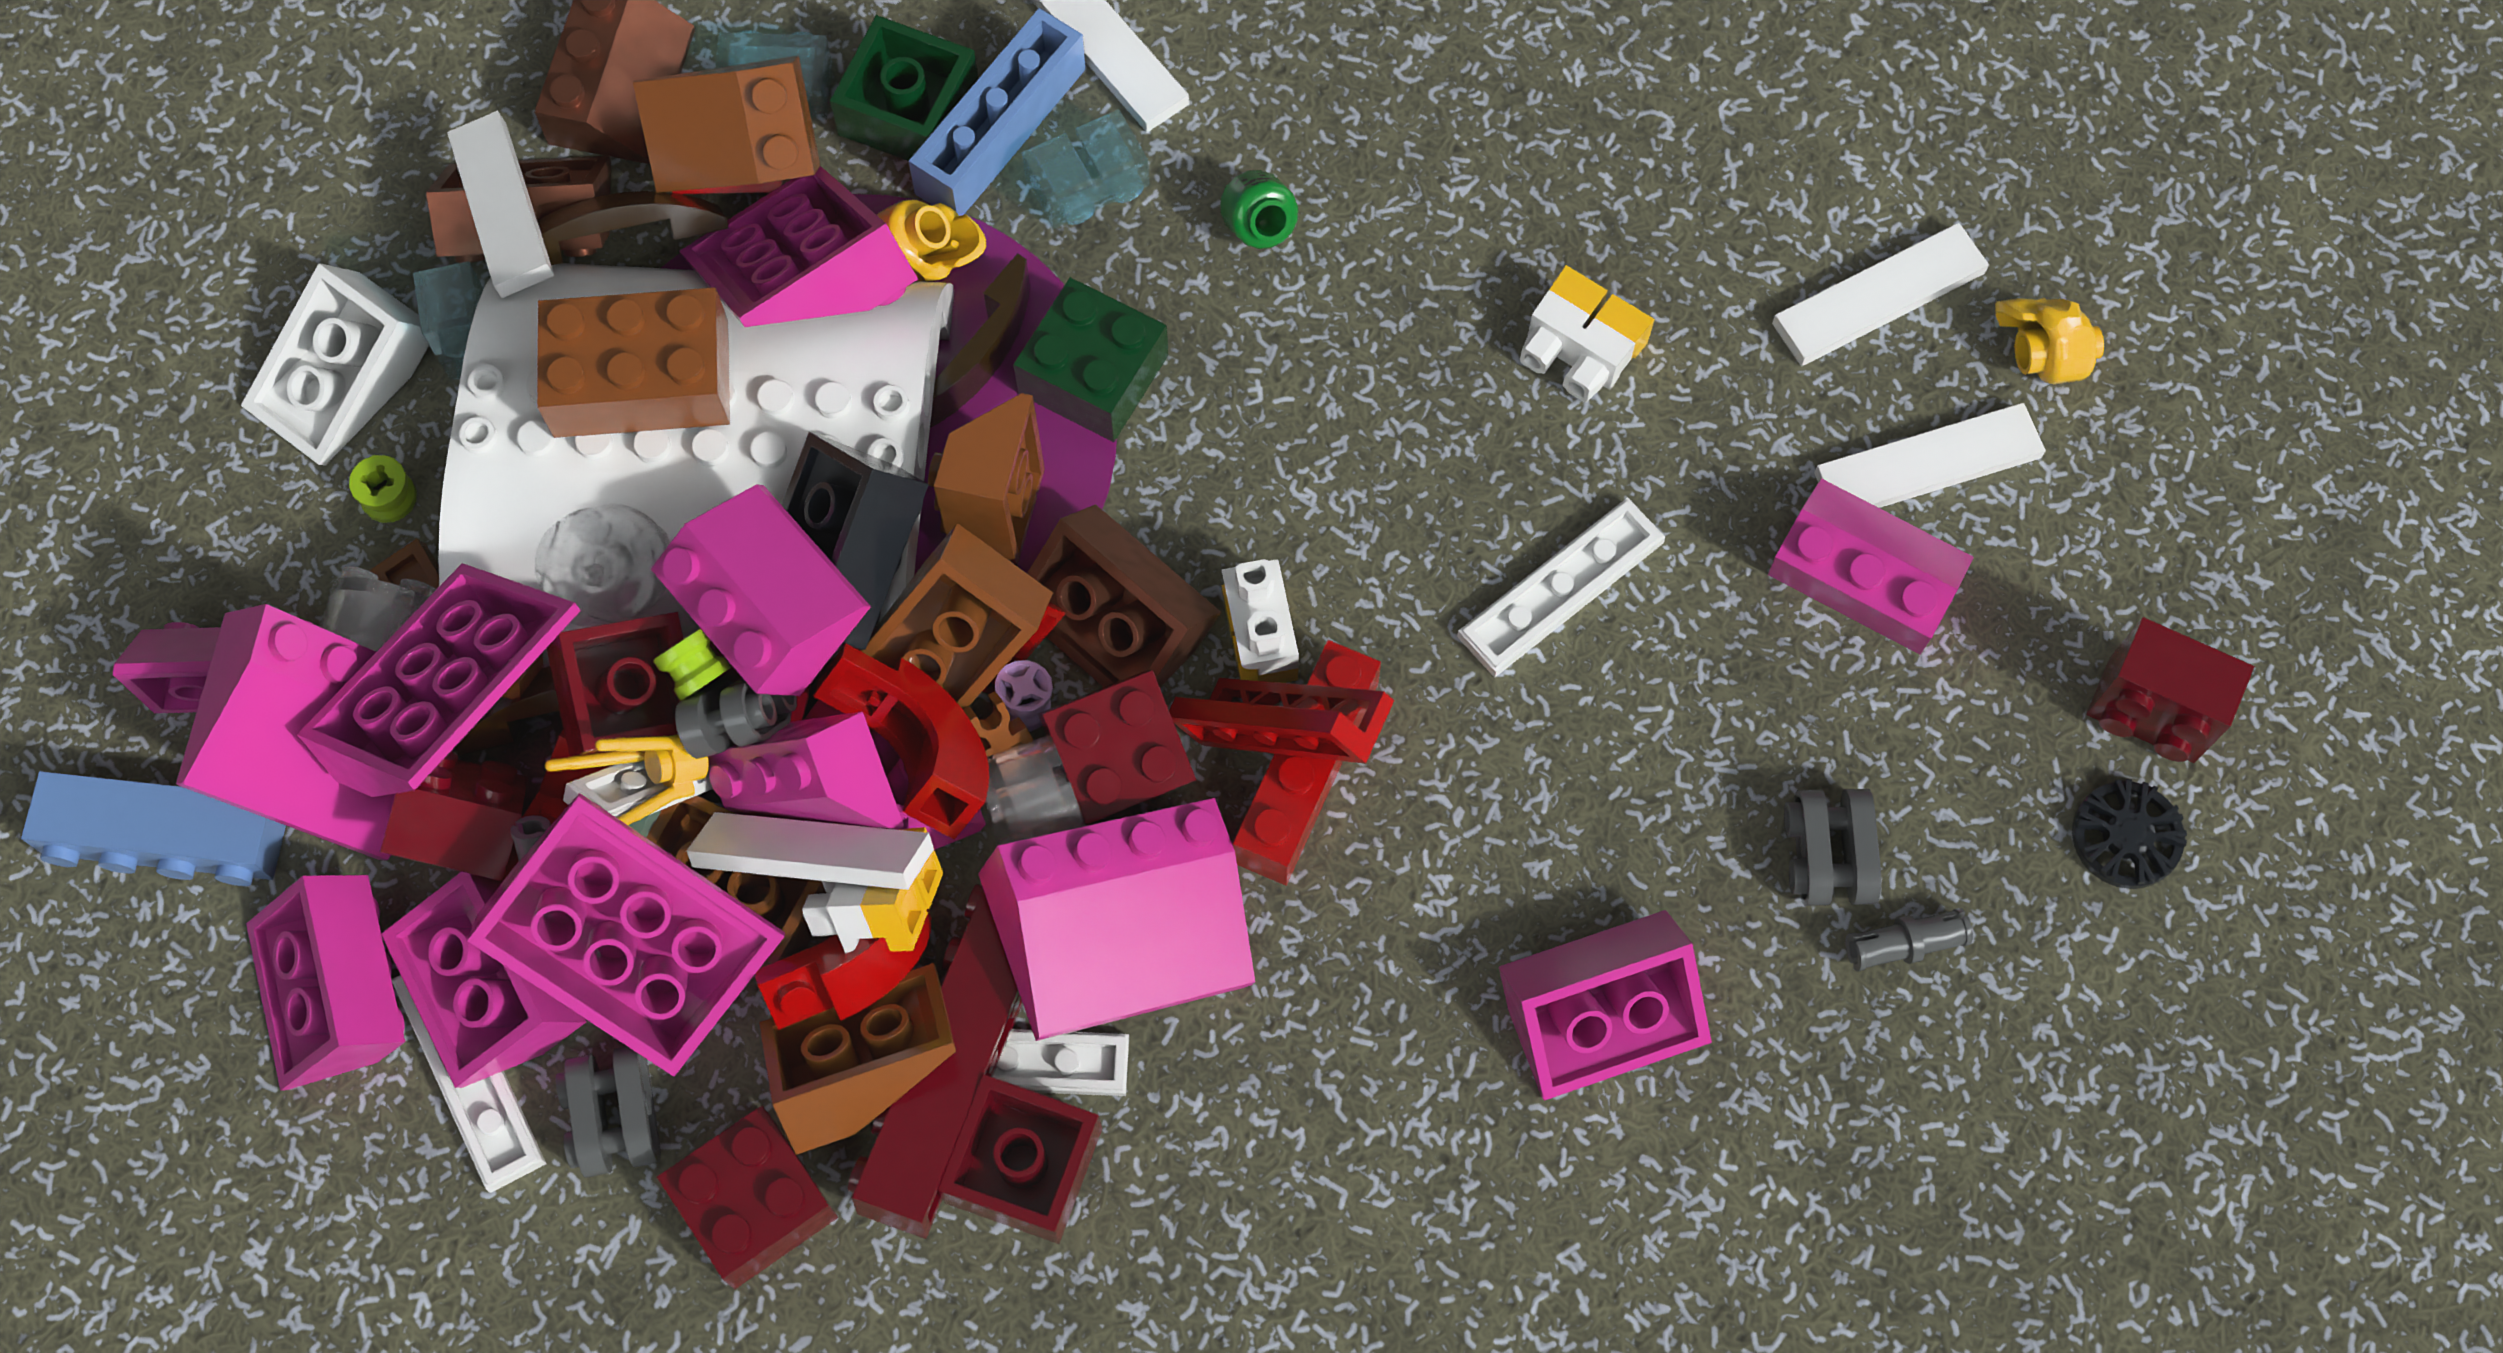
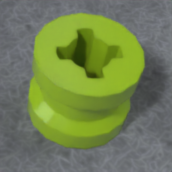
[349,455,417,523]
[653,629,732,701]

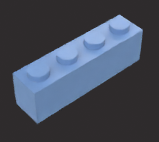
[909,8,1085,216]
[21,771,286,886]

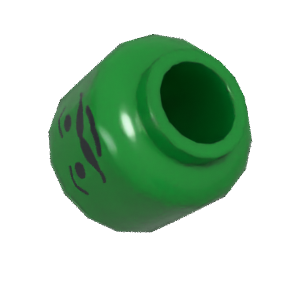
[1220,170,1298,249]

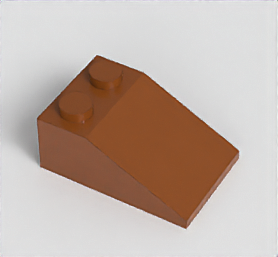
[633,55,820,193]
[859,523,1053,709]
[759,963,956,1155]

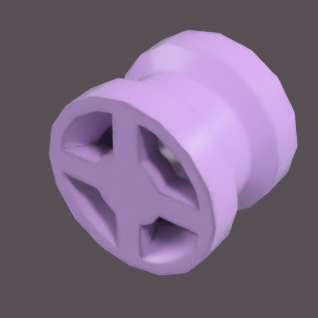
[993,660,1053,732]

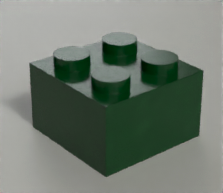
[830,15,979,161]
[1013,277,1168,442]

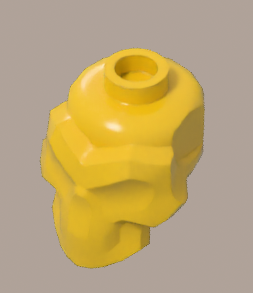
[877,199,986,282]
[1995,297,2104,384]

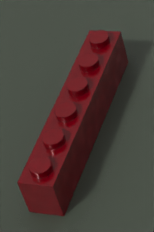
[847,884,1023,1239]

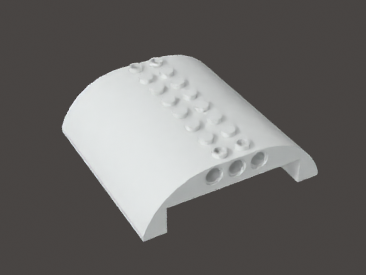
[438,263,954,695]

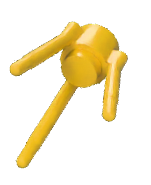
[545,734,709,825]

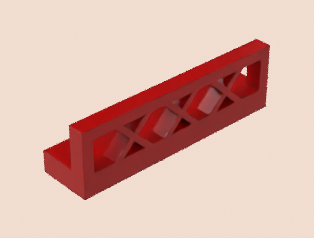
[1169,678,1395,764]

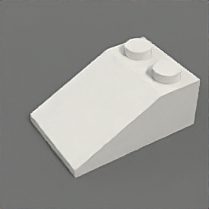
[241,263,438,466]

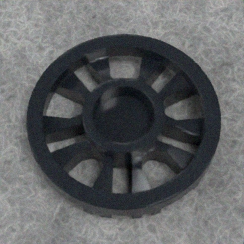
[2072,779,2187,889]

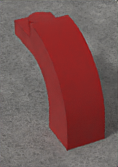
[813,643,990,840]
[755,909,931,1030]

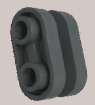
[675,677,797,759]
[1784,788,1881,906]
[556,1046,661,1178]

